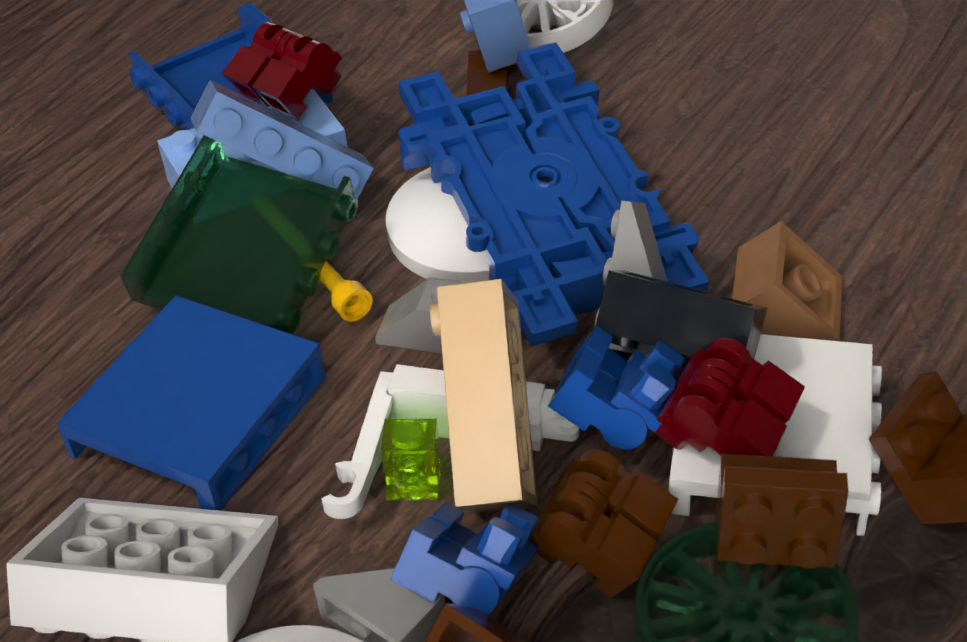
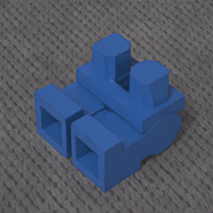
[548,325,684,450]
[390,502,539,615]

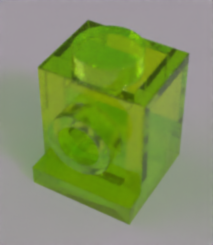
[381,419,442,500]

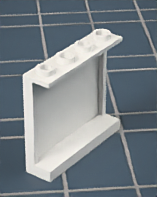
[669,334,882,536]

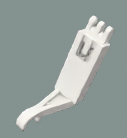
[321,364,580,519]

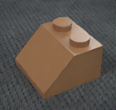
[732,221,843,341]

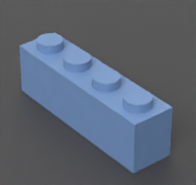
[190,80,374,206]

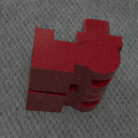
[222,22,342,121]
[656,338,805,456]

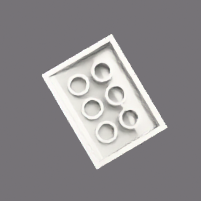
[6,498,278,642]

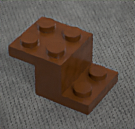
[869,371,967,525]
[714,454,849,568]

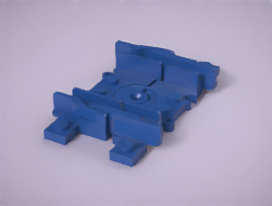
[398,42,709,347]

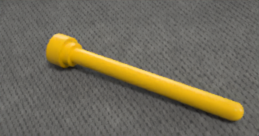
[253,195,373,322]

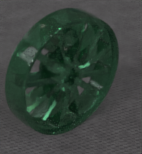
[632,522,859,642]

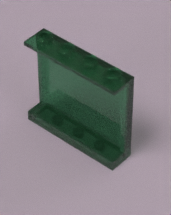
[120,135,358,334]

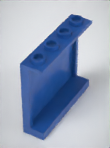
[129,3,333,130]
[57,295,326,511]

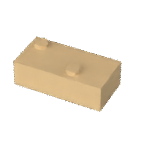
[430,279,538,514]

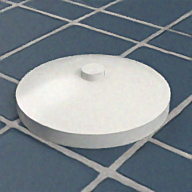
[386,167,549,283]

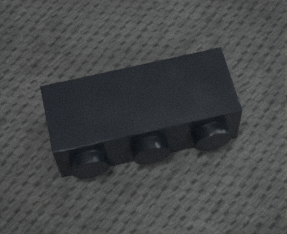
[596,270,767,362]

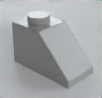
[375,277,468,354]
[313,568,446,642]

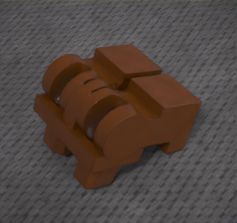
[529,450,678,598]

